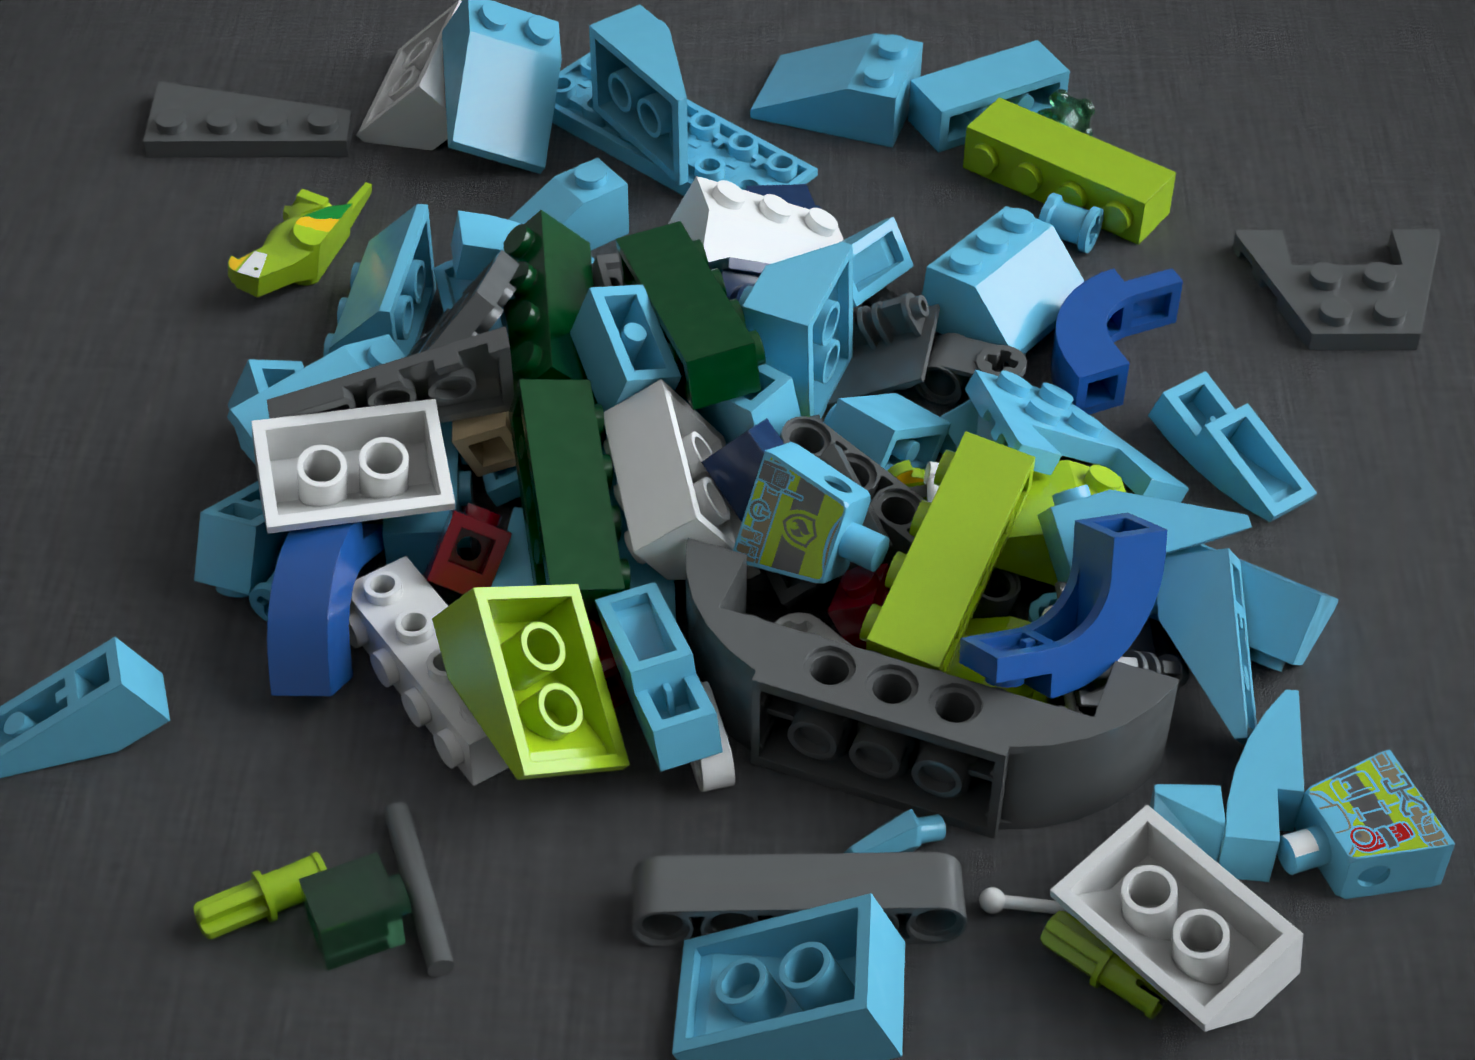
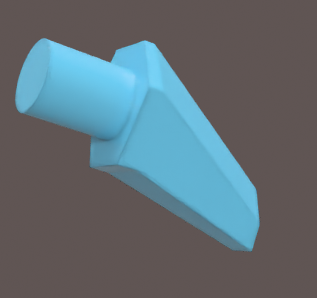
[844,809,946,853]

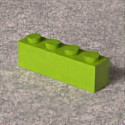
[963,97,1176,245]
[860,431,1036,673]

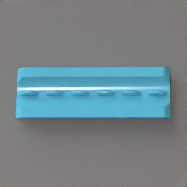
[552,52,818,196]

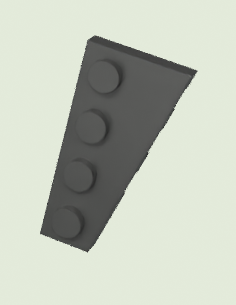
[143,81,353,158]
[267,326,514,423]

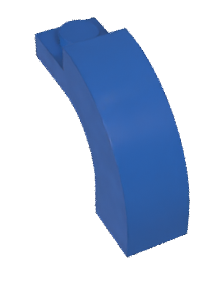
[1050,268,1183,415]
[959,512,1168,698]
[267,522,384,696]

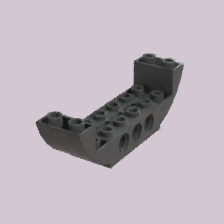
[686,538,1179,839]

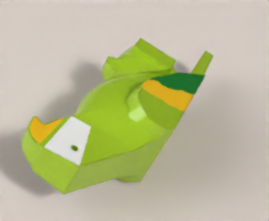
[227,182,372,298]

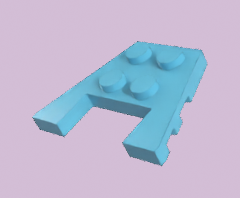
[965,370,1189,503]

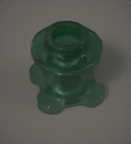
[1037,89,1095,136]

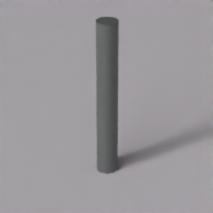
[383,802,455,977]

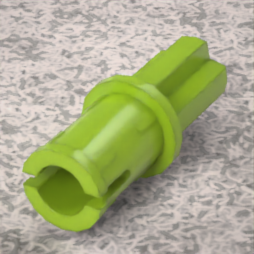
[193,851,333,939]
[1040,910,1168,1019]

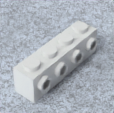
[349,556,509,786]

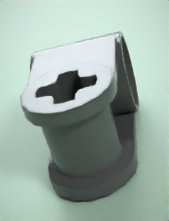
[915,333,1027,408]

